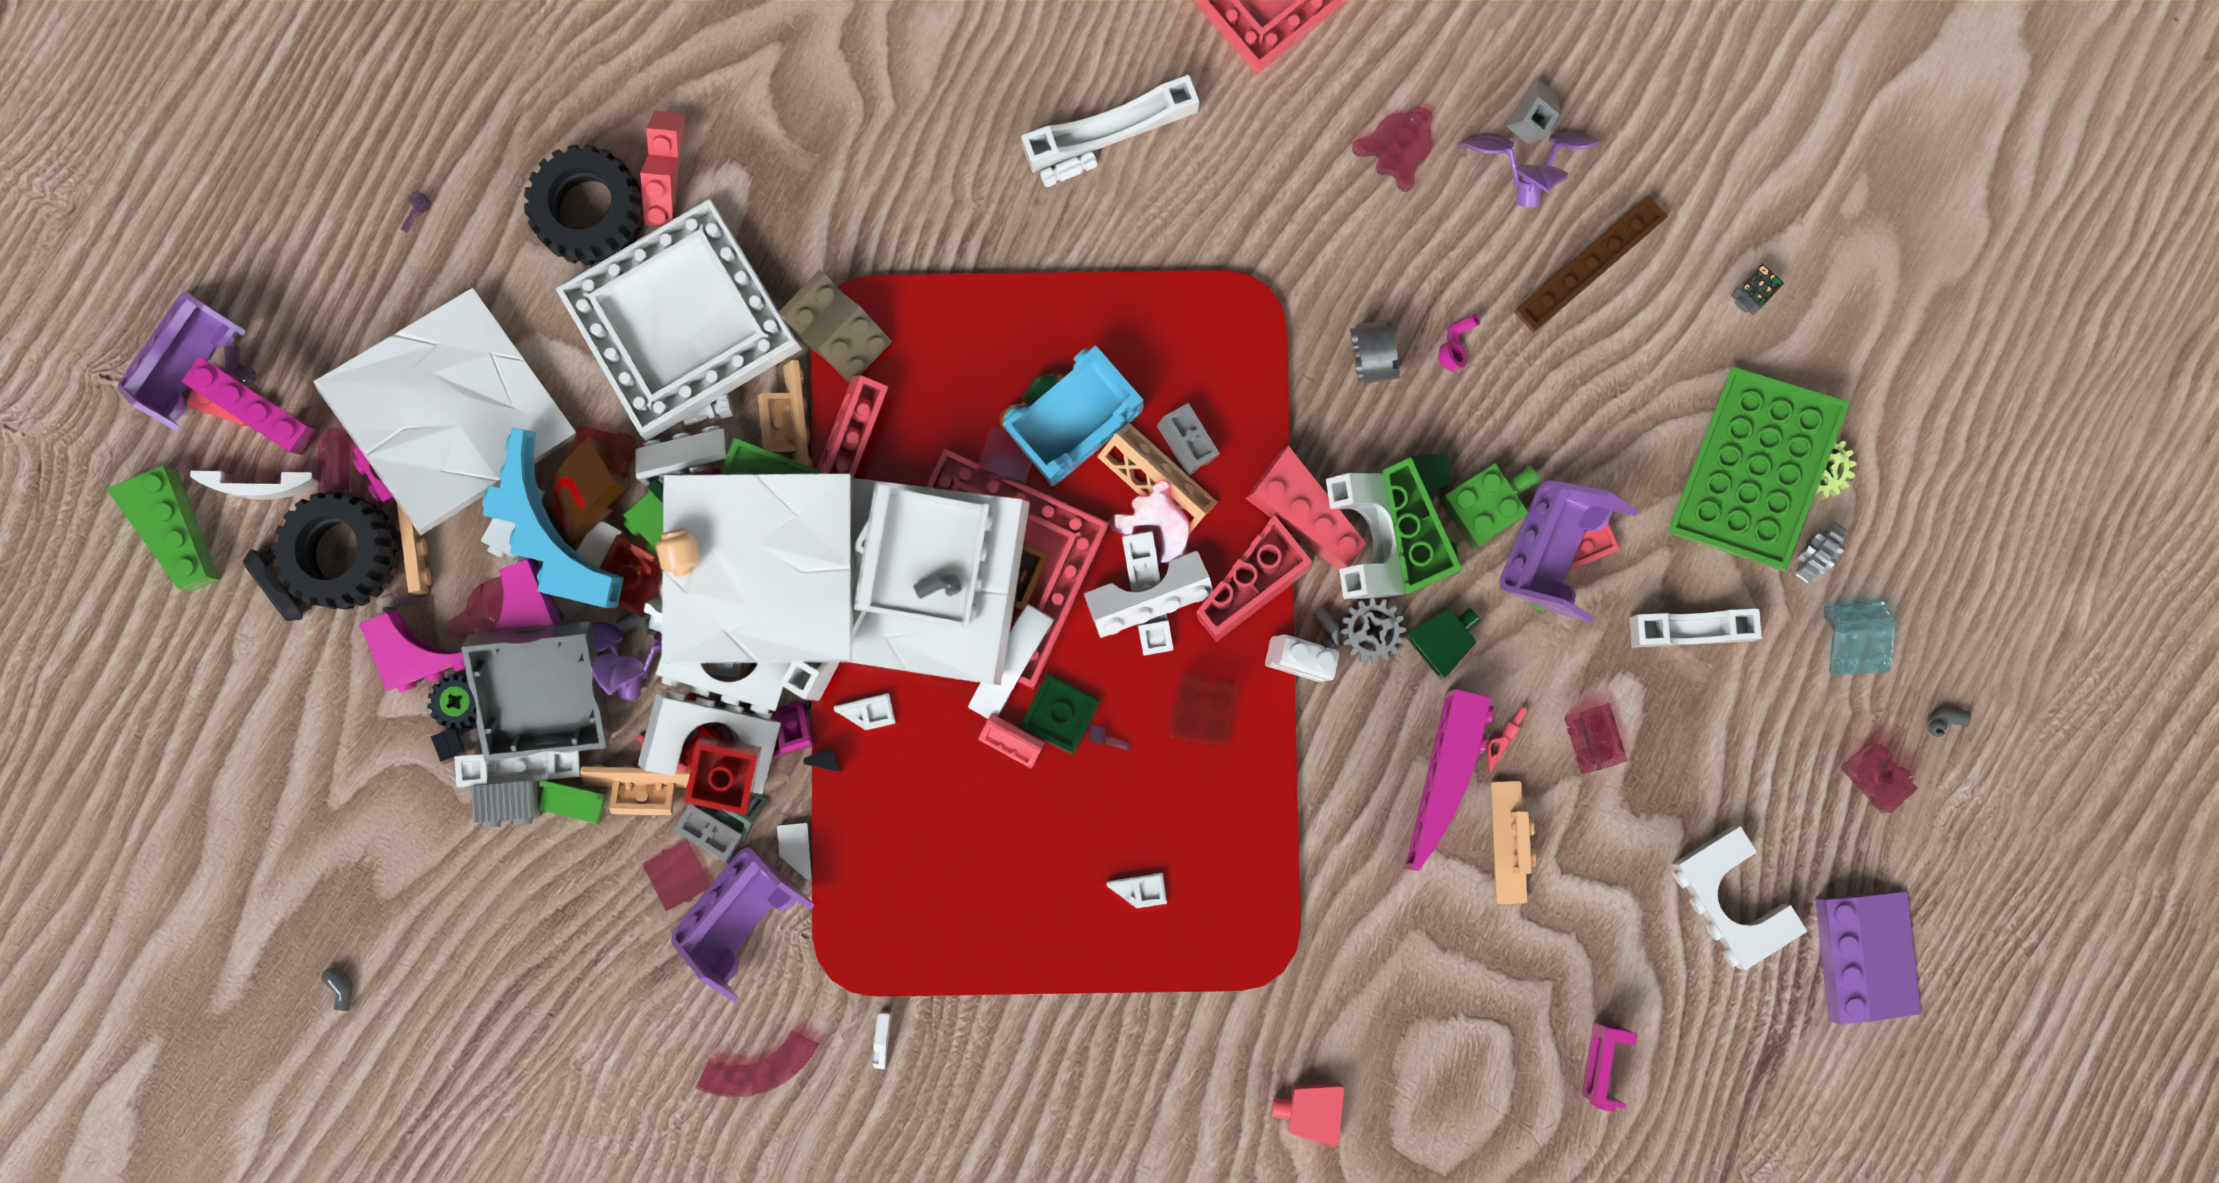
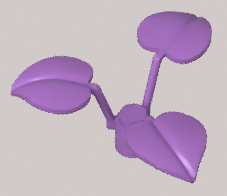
[1458,131,1600,208]
[591,622,662,700]

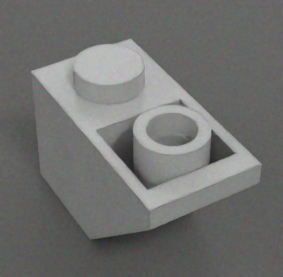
[1506,78,1560,144]

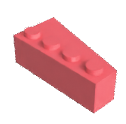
[1245,446,1366,571]
[1197,515,1312,642]

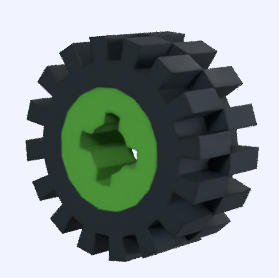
[427,674,477,730]

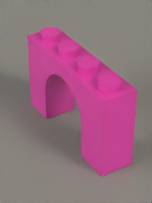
[181,356,319,455]

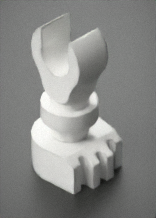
[683,393,734,425]

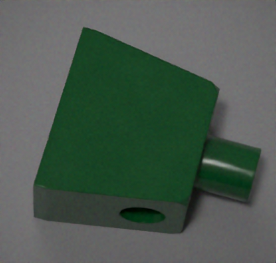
[1404,608,1481,680]

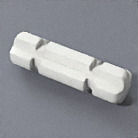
[1040,151,1097,187]

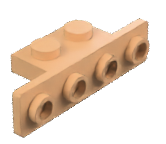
[758,360,813,468]
[580,764,690,815]
[1490,781,1536,904]

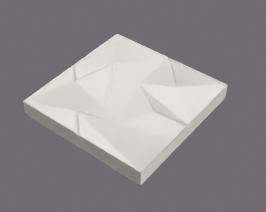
[555,198,802,441]
[314,288,576,535]
[662,474,853,663]
[851,478,1030,686]

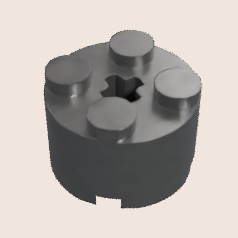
[1350,319,1400,384]

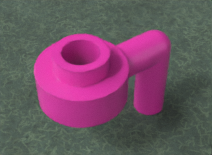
[1438,314,1480,372]

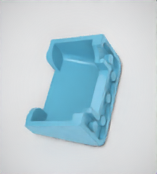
[1002,345,1143,486]

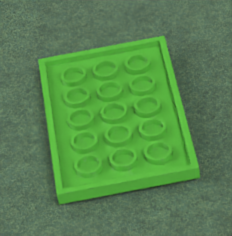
[1668,366,1850,572]

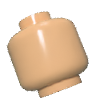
[656,529,701,577]

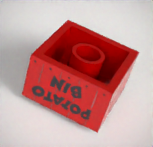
[684,735,762,815]

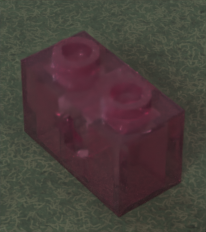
[1840,743,1918,813]

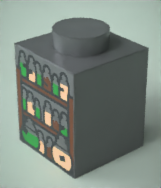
[1730,263,1784,315]

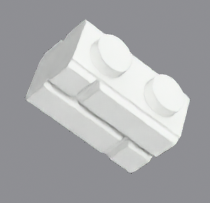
[1265,634,1339,682]

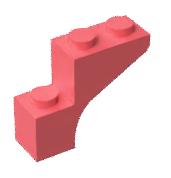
[640,111,685,226]

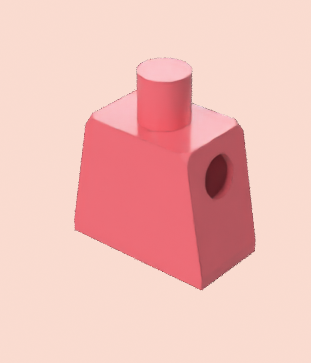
[1271,1083,1344,1147]

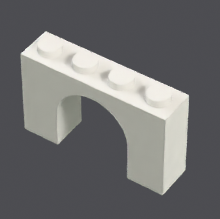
[1326,473,1405,599]
[481,489,628,572]
[656,656,791,715]
[638,690,781,794]
[1672,826,1807,970]

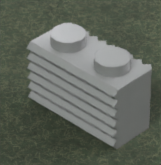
[471,781,541,828]

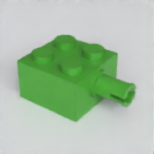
[1440,463,1540,550]

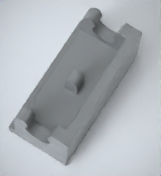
[1157,403,1220,476]
[673,804,743,864]

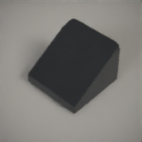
[803,749,842,772]

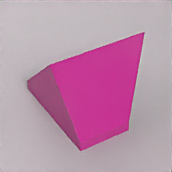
[772,700,815,759]

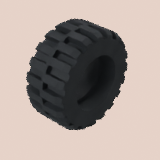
[524,144,644,265]
[272,491,400,610]

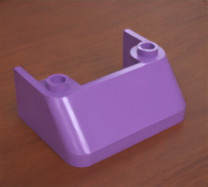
[117,291,246,431]
[1500,480,1638,622]
[671,847,814,1002]

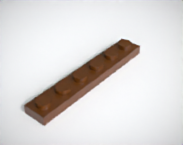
[1514,195,1668,334]

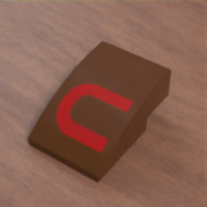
[542,437,628,547]

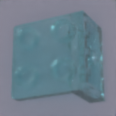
[1823,602,1896,676]

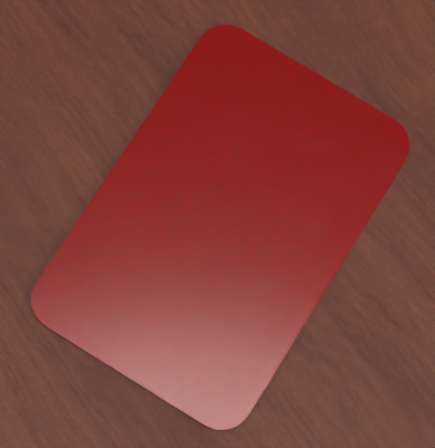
[811,270,1300,997]

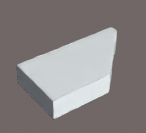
[834,693,896,730]
[777,823,812,880]
[1106,873,1167,908]
[873,1011,892,1069]

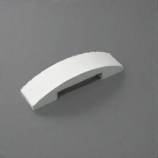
[190,471,322,500]
[1122,531,1173,656]
[968,603,1054,719]
[455,751,581,787]

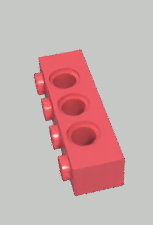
[817,375,888,478]

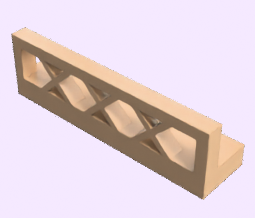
[1097,423,1218,537]

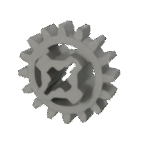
[1795,521,1847,583]
[1340,598,1406,664]

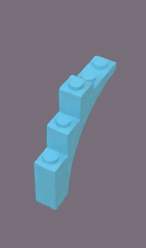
[482,428,624,608]

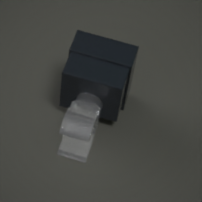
[431,728,480,764]

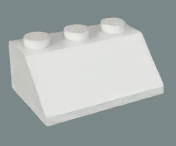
[635,426,731,486]

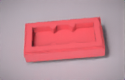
[978,714,1045,769]

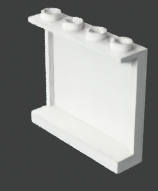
[853,484,993,628]

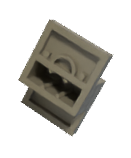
[778,270,892,383]

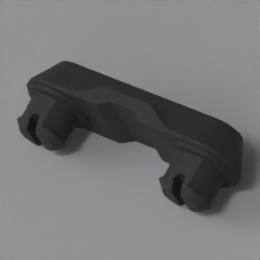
[243,546,312,621]

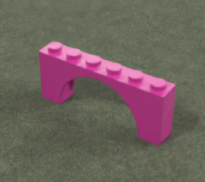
[359,558,563,693]

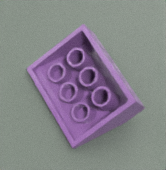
[1815,891,1921,1024]

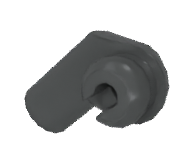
[914,574,962,599]
[1313,607,1342,650]
[616,609,659,635]
[321,967,353,1011]

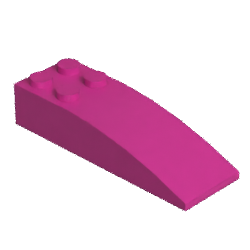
[1405,689,1494,871]

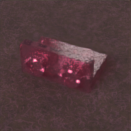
[318,428,350,494]
[1564,703,1628,774]

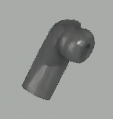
[1927,708,1971,737]

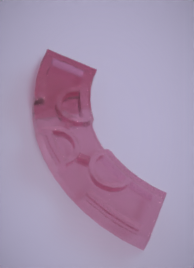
[695,1030,820,1097]

